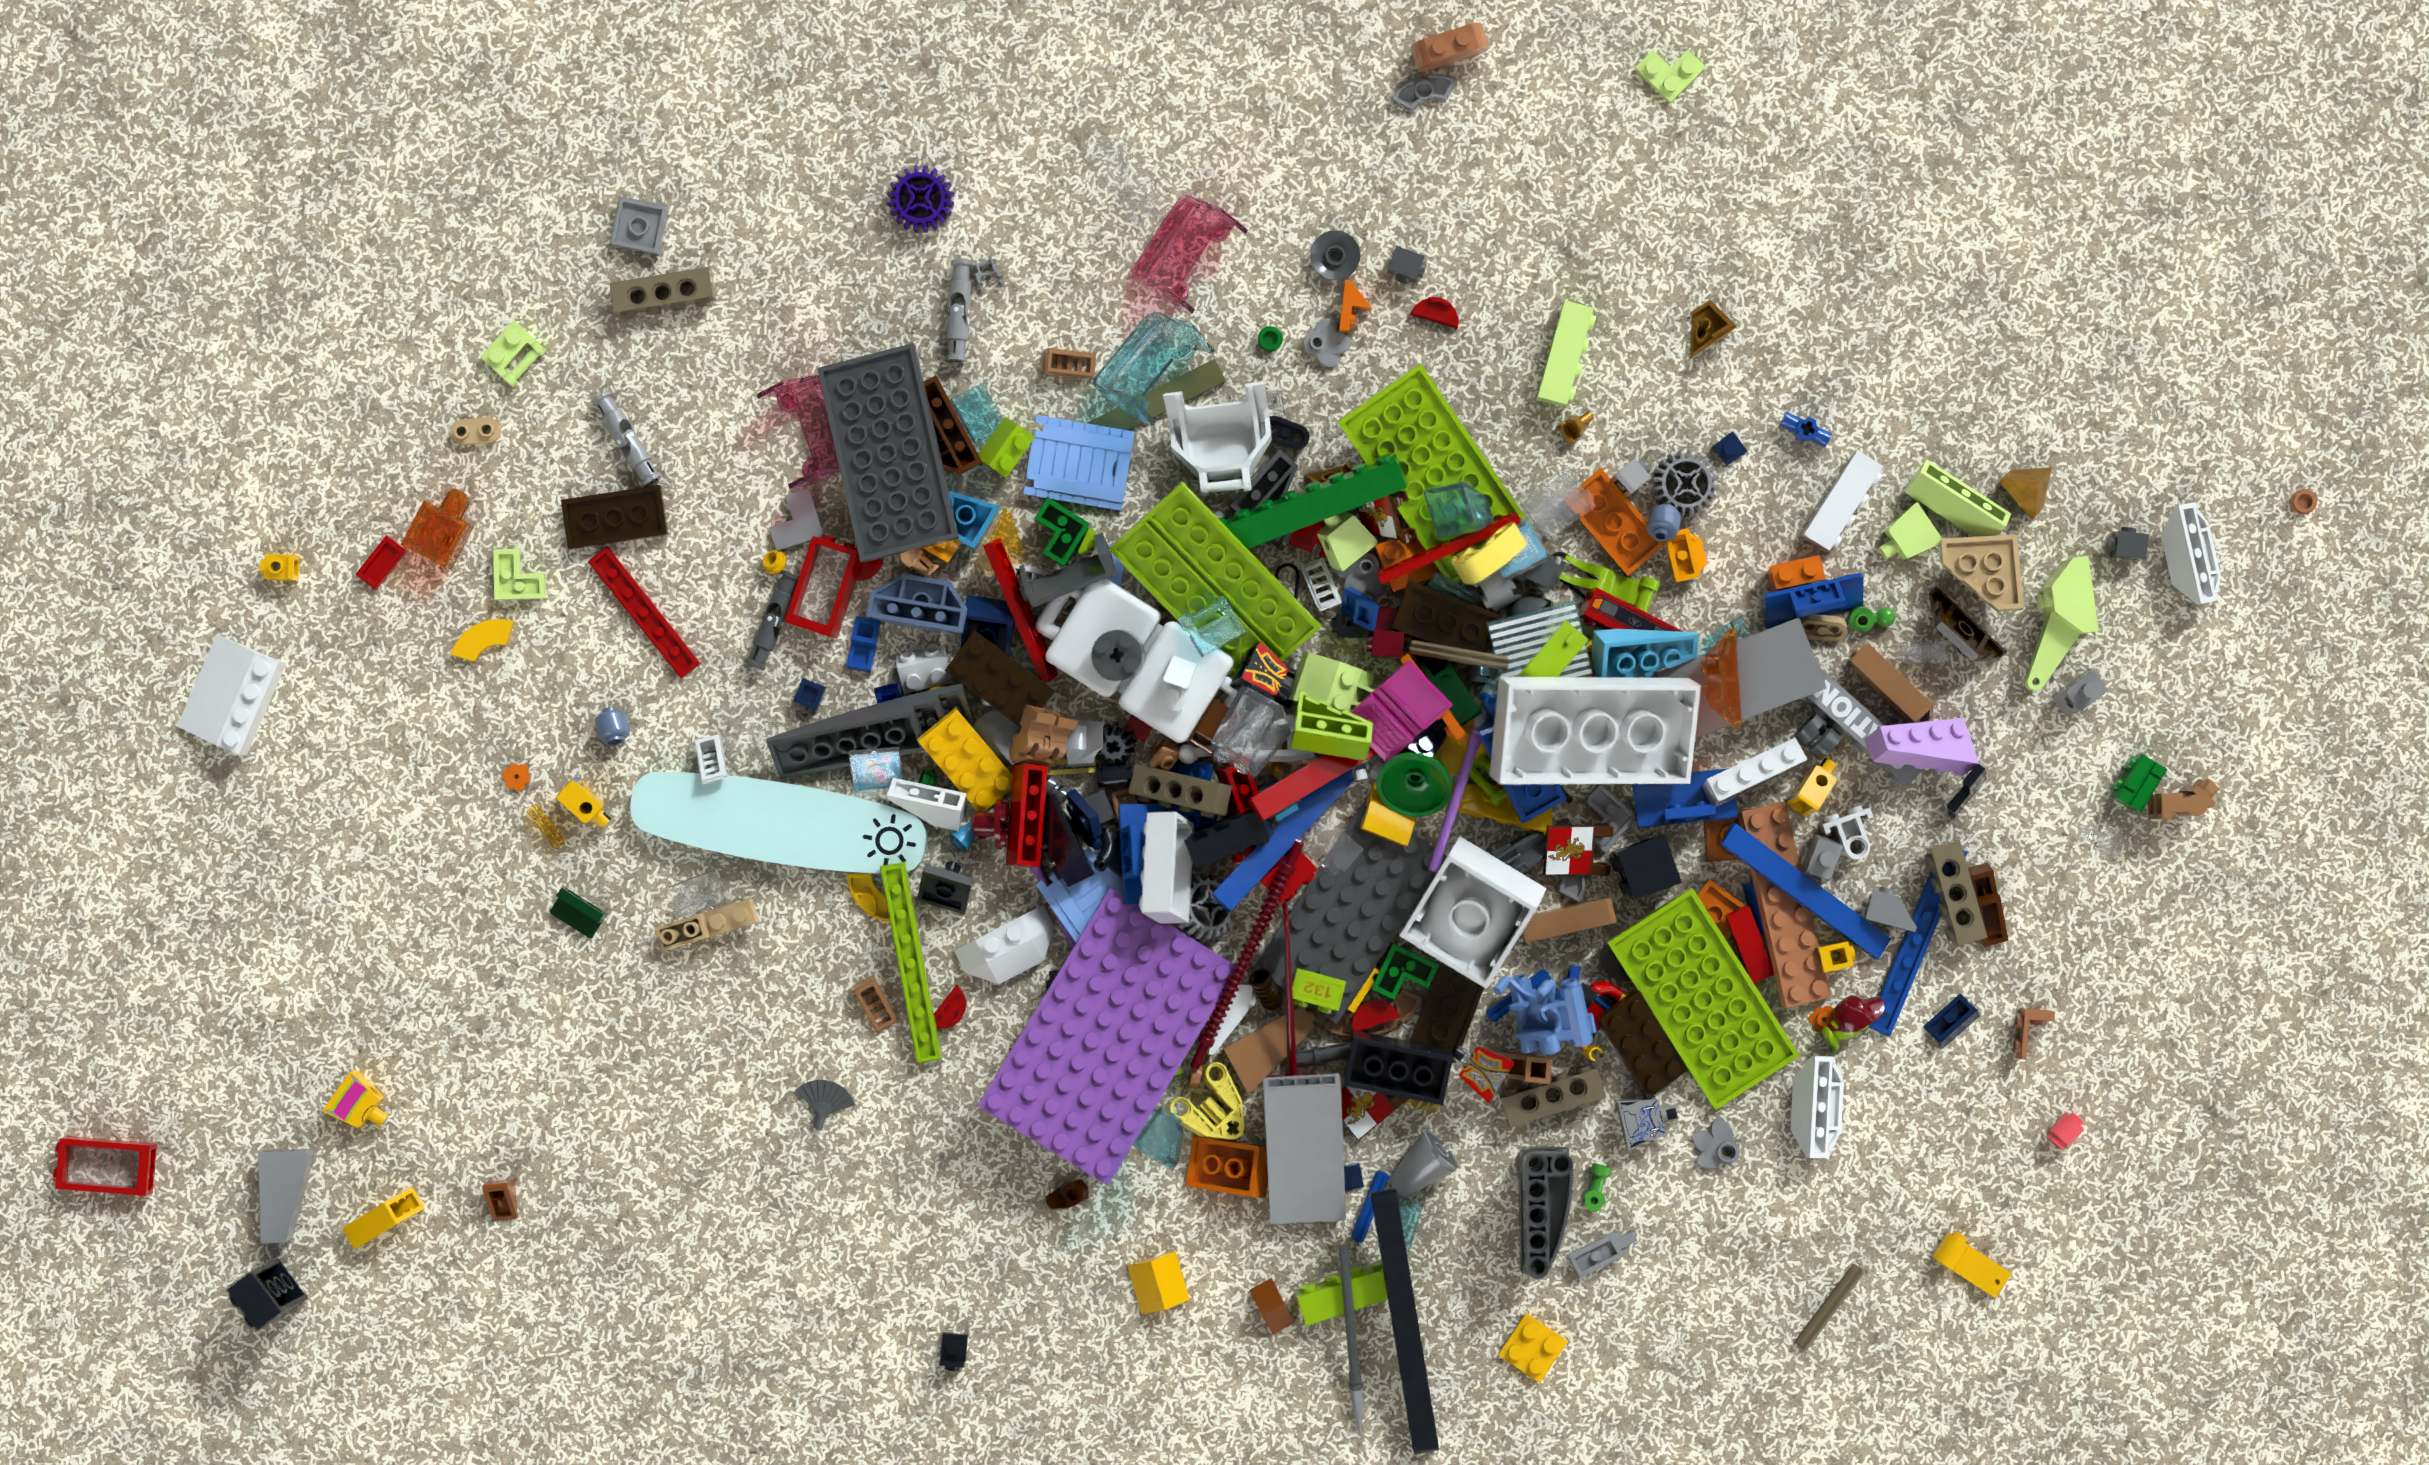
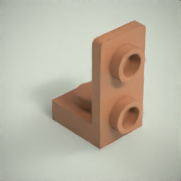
[2013,1008,2055,1060]

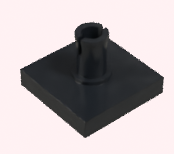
[917,861,974,915]

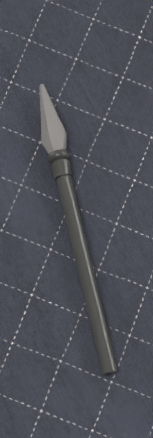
[1338,1245,1363,1435]

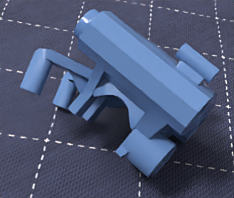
[1493,974,1596,1055]

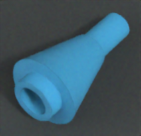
[950,821,977,851]

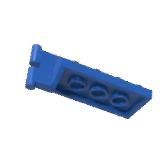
[1476,692,1566,823]

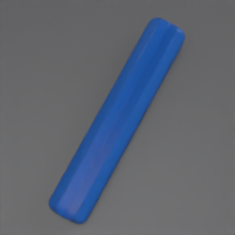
[1486,969,1551,1022]
[1351,1170,1389,1243]

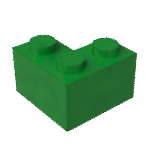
[1034,497,1091,568]
[1371,943,1439,1000]

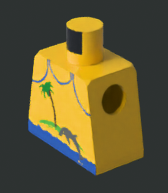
[1786,758,1837,817]
[555,775,612,829]

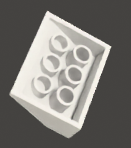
[177,634,286,756]

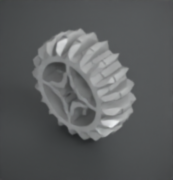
[1651,450,1719,518]
[1178,873,1238,941]

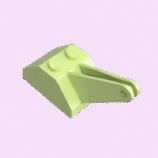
[2024,556,2099,691]
[1288,651,1375,712]

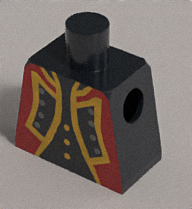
[1229,642,1293,703]

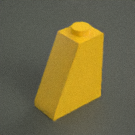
[342,1187,425,1249]

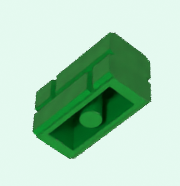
[2110,754,2167,812]

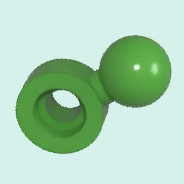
[1848,606,1896,632]

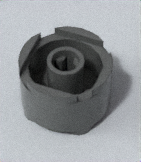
[1512,553,1566,592]
[1091,629,1145,681]

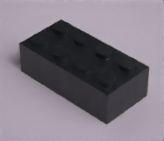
[1343,1030,1453,1105]
[226,1258,308,1331]

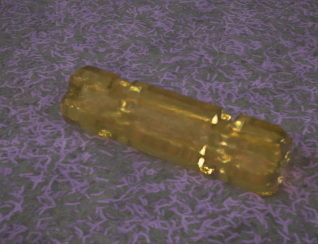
[527,804,566,849]

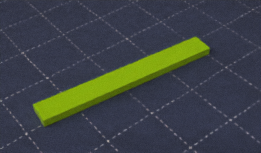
[880,861,942,1064]

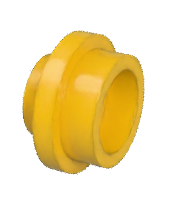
[762,550,787,575]

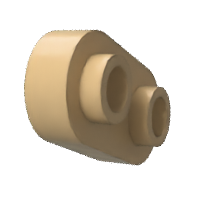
[450,417,501,445]
[1800,614,1847,642]

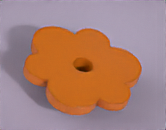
[502,763,531,791]
[1808,1006,1834,1032]

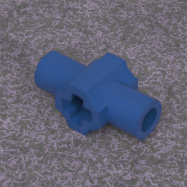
[1780,412,1832,448]

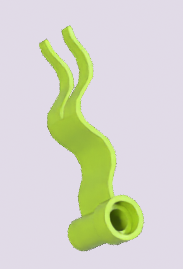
[1559,555,1661,613]

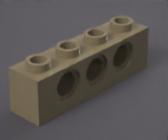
[609,267,716,319]
[1128,764,1232,819]
[1924,840,1988,946]
[1499,1064,1607,1128]

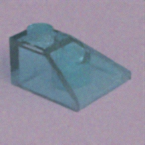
[1423,481,1494,538]

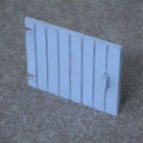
[1023,415,1135,511]
[1035,839,1124,942]

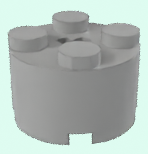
[1474,569,1522,612]

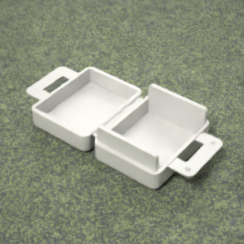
[1035,578,1246,743]

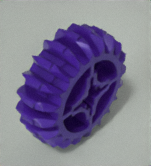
[887,165,955,233]

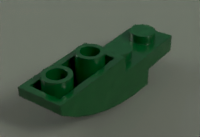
[1414,640,1482,727]

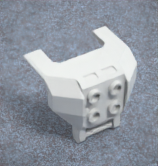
[1163,382,1272,496]

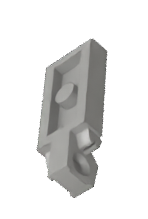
[1567,1230,1638,1278]

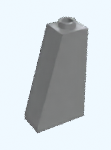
[258,1149,315,1248]

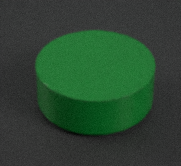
[1258,326,1283,352]

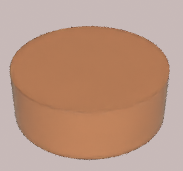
[2290,489,2317,515]
[1187,1064,1203,1089]

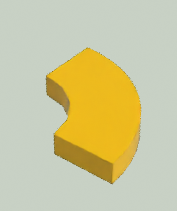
[451,619,515,662]
[846,873,890,922]

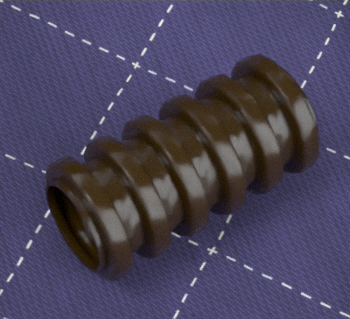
[1249,969,1283,1010]

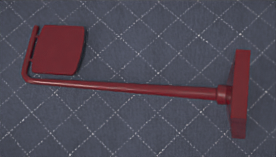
[1267,902,1317,1077]

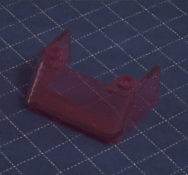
[1131,195,1248,314]
[756,375,841,489]

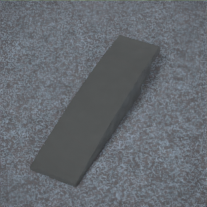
[766,684,975,780]

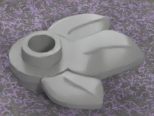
[1303,318,1352,368]
[1335,553,1383,598]
[1692,1119,1740,1169]

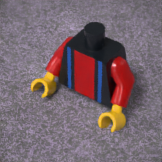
[1579,981,1629,1061]

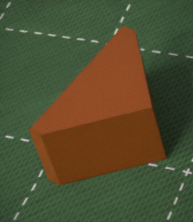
[482,1179,518,1221]
[1250,1278,1295,1334]

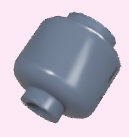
[1646,504,1682,542]
[595,707,630,746]

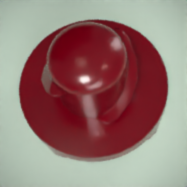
[971,799,1009,850]

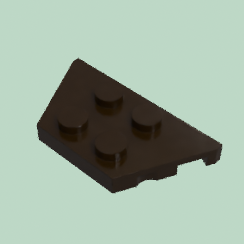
[1929,586,2007,662]

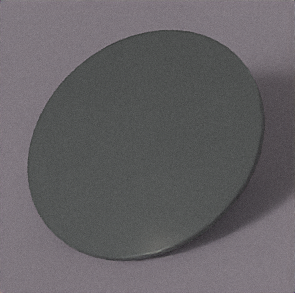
[973,709,1021,767]

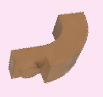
[1473,1050,1552,1084]

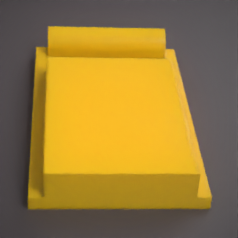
[1347,968,1379,1013]

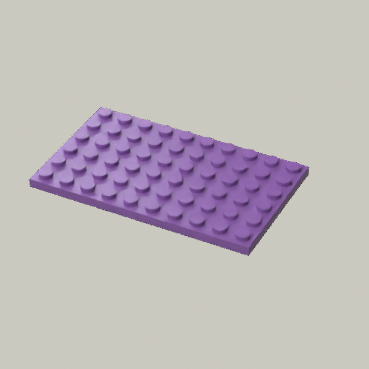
[977,888,1235,1186]

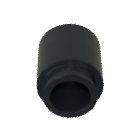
[1096,762,1133,790]

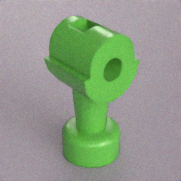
[1582,1163,1612,1212]

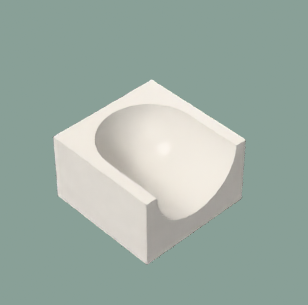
[1400,836,1547,989]

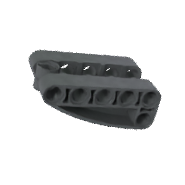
[1518,1146,1574,1279]

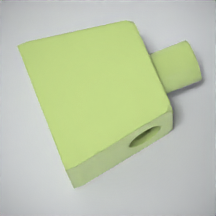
[1878,502,1942,560]
[1318,512,1378,572]

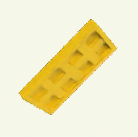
[917,707,1013,812]

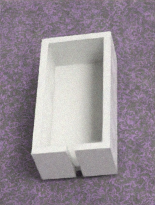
[1139,812,1194,924]

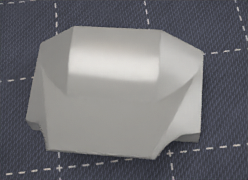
[1066,716,1103,767]

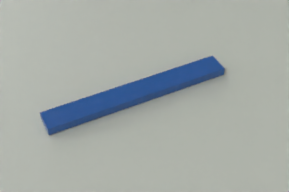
[1211,765,1361,912]
[1719,823,1891,960]
[1868,842,1968,1036]

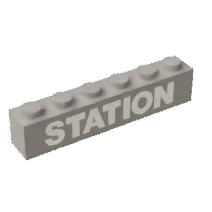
[1799,667,1924,787]

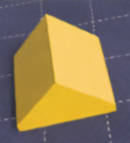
[1127,1251,1190,1314]

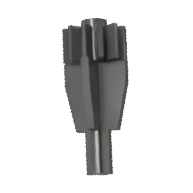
[1490,818,1572,875]

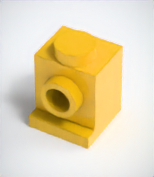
[259,554,300,581]
[1816,941,1856,973]

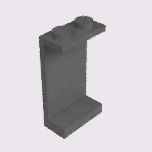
[1017,532,1117,608]

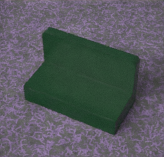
[550,887,607,938]

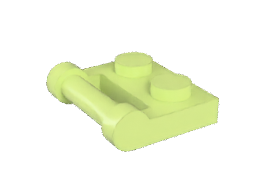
[480,320,547,387]

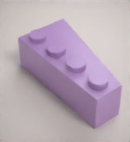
[1865,718,1979,776]

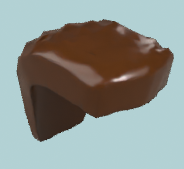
[1046,1179,1089,1210]

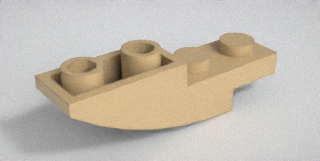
[655,898,759,952]

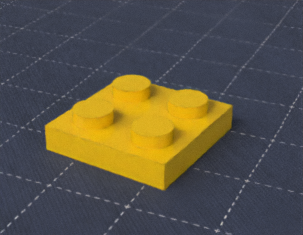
[1498,1312,1568,1383]

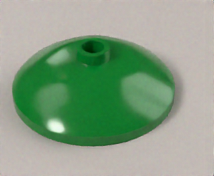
[1376,753,1452,817]

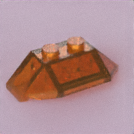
[1701,627,1742,729]

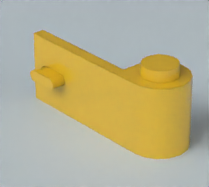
[1932,1230,2012,1299]

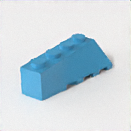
[949,491,1000,551]

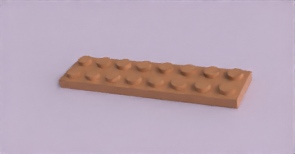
[1738,801,1830,1009]

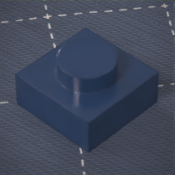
[1712,431,1747,467]
[793,678,827,711]

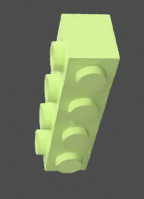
[1536,300,1596,408]
[1905,459,2011,537]

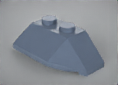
[866,573,968,634]

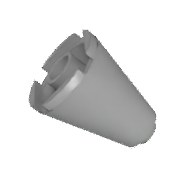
[1389,1130,1459,1198]

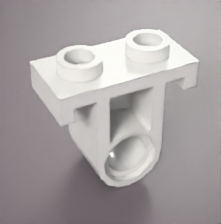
[1819,805,1873,859]

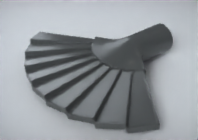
[796,1080,855,1130]

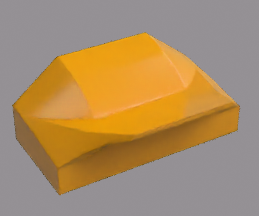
[1664,528,1707,583]

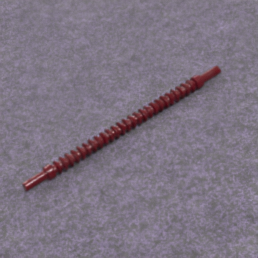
[1190,839,1305,1069]

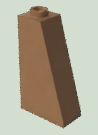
[1850,643,1933,724]
[1518,897,1617,943]
[1223,1006,1317,1093]

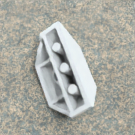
[2161,502,2220,605]
[954,905,1055,984]
[1790,1056,1844,1158]

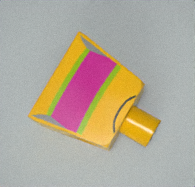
[322,1070,389,1128]

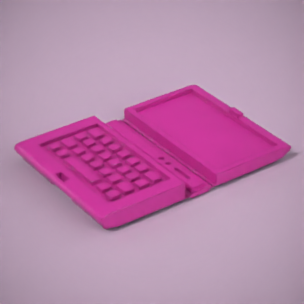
[1350,660,1453,762]

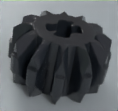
[1097,721,1138,765]

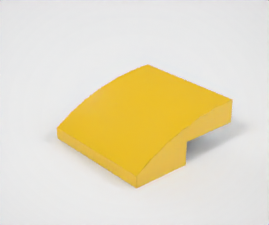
[1359,782,1416,846]

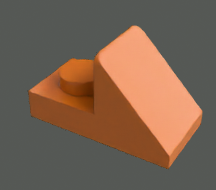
[1339,280,1372,334]

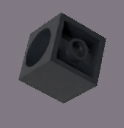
[1610,835,1682,900]

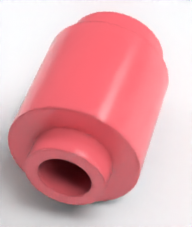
[2046,1112,2084,1150]

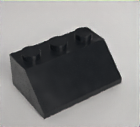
[1042,793,1095,888]

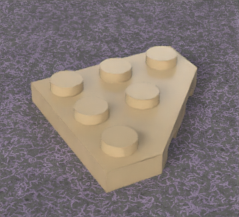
[1939,534,2024,612]

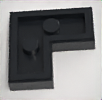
[1947,763,1987,817]

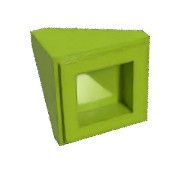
[1077,527,1097,555]

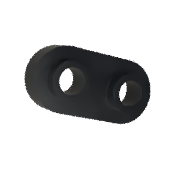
[1269,416,1310,450]

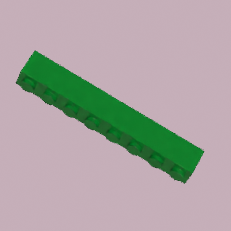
[1219,454,1407,549]

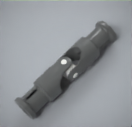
[744,570,799,671]

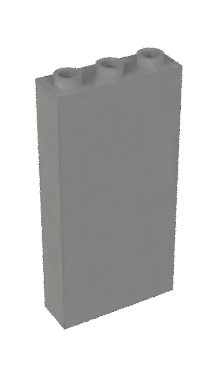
[1656,617,1827,738]
[1263,1074,1346,1225]

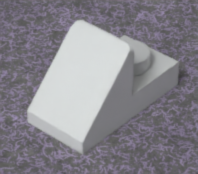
[1157,656,1197,712]

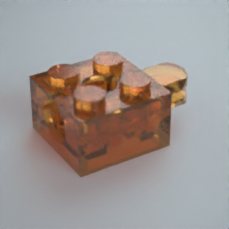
[400,489,475,570]

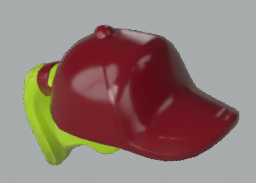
[1822,995,1884,1053]

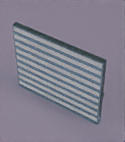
[1486,600,1593,677]

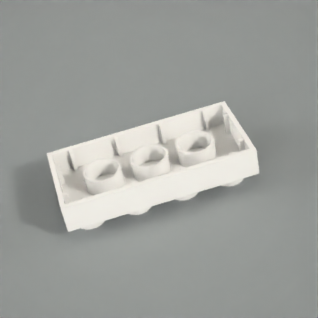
[1489,677,1701,784]

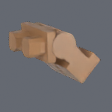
[1009,704,1078,767]
[2147,779,2220,819]

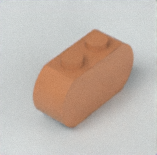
[1411,23,1490,72]

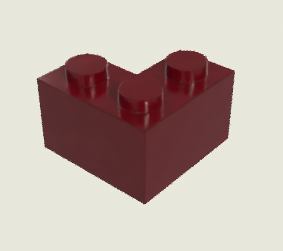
[1366,606,1404,660]

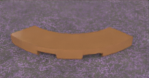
[1321,987,1424,1038]

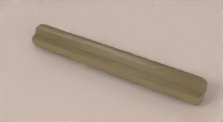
[1409,640,1509,670]
[1796,1264,1864,1350]

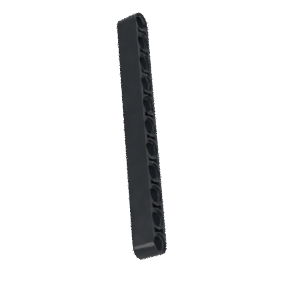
[1370,1188,1439,1455]

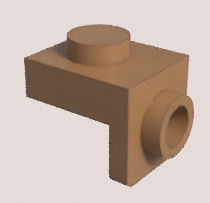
[1149,734,1180,771]

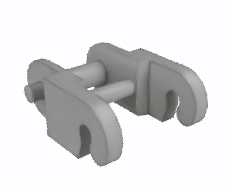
[973,255,1005,292]

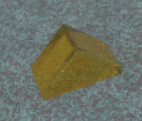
[988,508,1027,558]

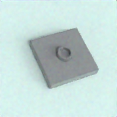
[609,196,670,256]

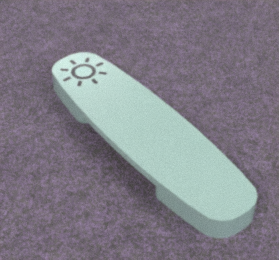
[630,772,928,874]

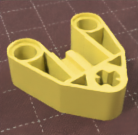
[1451,522,1527,585]
[1165,1062,1244,1140]

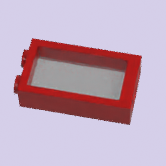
[784,534,862,639]
[53,1136,157,1196]

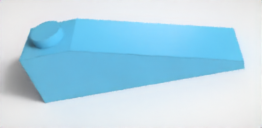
[1591,629,1699,678]

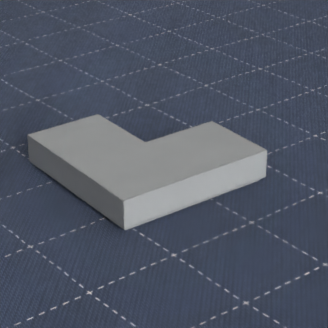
[769,488,825,551]
[1583,784,1636,854]

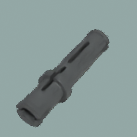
[1296,1041,1351,1068]

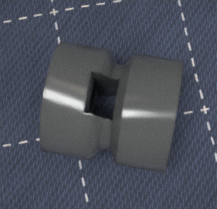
[1794,713,1842,761]

